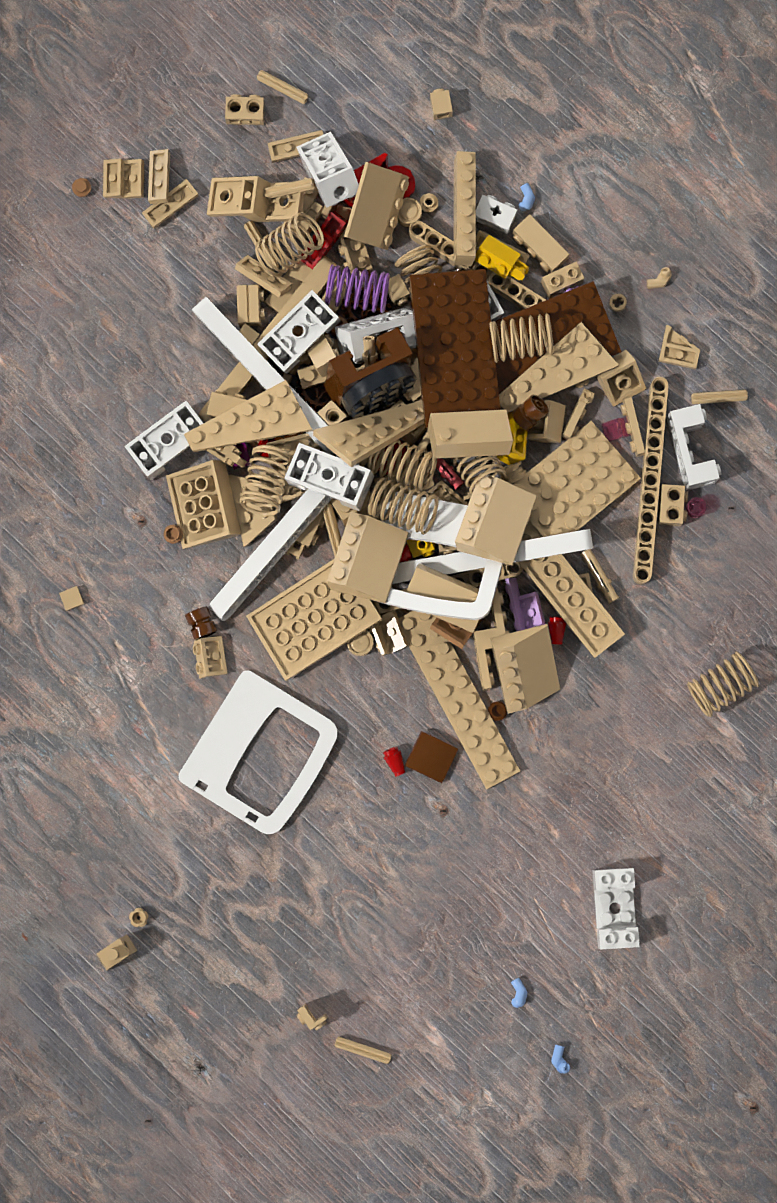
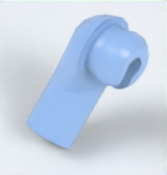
[519,183,535,212]
[511,977,528,1008]
[551,1044,570,1074]

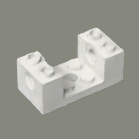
[296,132,359,208]
[257,290,341,374]
[335,308,416,364]
[125,401,204,481]
[666,404,721,491]
[284,443,374,512]
[592,868,640,950]

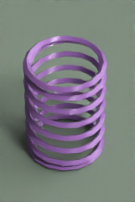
[325,264,390,314]

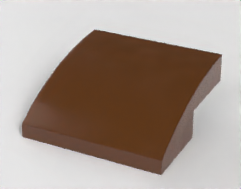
[405,731,458,783]

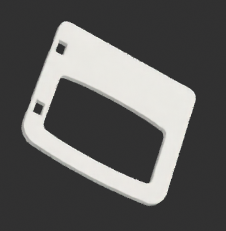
[381,492,503,620]
[179,670,338,834]

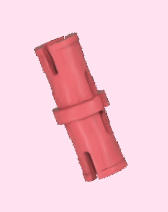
[436,458,464,490]

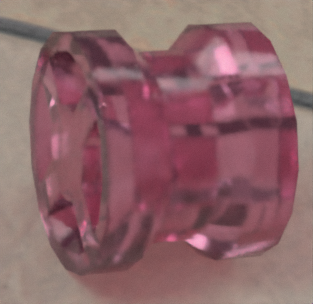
[686,497,707,518]

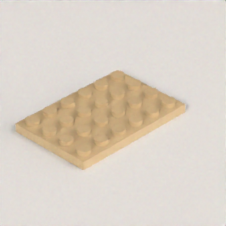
[513,421,641,536]
[246,559,383,681]

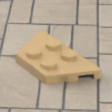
[228,475,277,547]

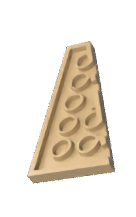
[499,322,619,413]
[184,380,313,452]
[313,401,424,467]

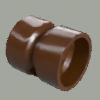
[512,394,549,430]
[185,606,217,641]

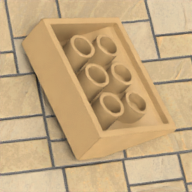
[344,162,409,250]
[166,460,242,549]
[455,473,537,566]
[327,512,409,603]
[490,624,560,714]

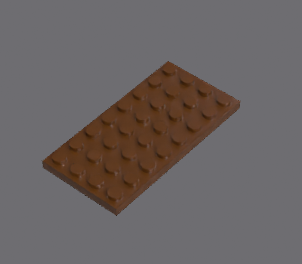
[409,269,500,429]
[494,281,622,394]

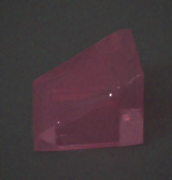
[602,418,629,442]

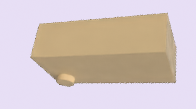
[428,410,513,459]
[406,563,479,633]

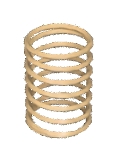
[255,212,324,276]
[395,245,443,292]
[489,313,554,363]
[367,439,437,491]
[239,445,292,516]
[451,455,507,494]
[368,478,439,535]
[687,652,759,717]

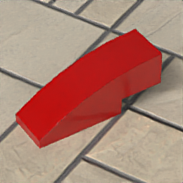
[301,211,348,270]

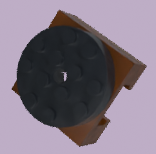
[324,327,417,418]

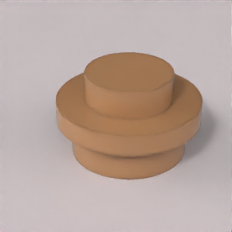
[72,178,91,197]
[164,525,183,544]

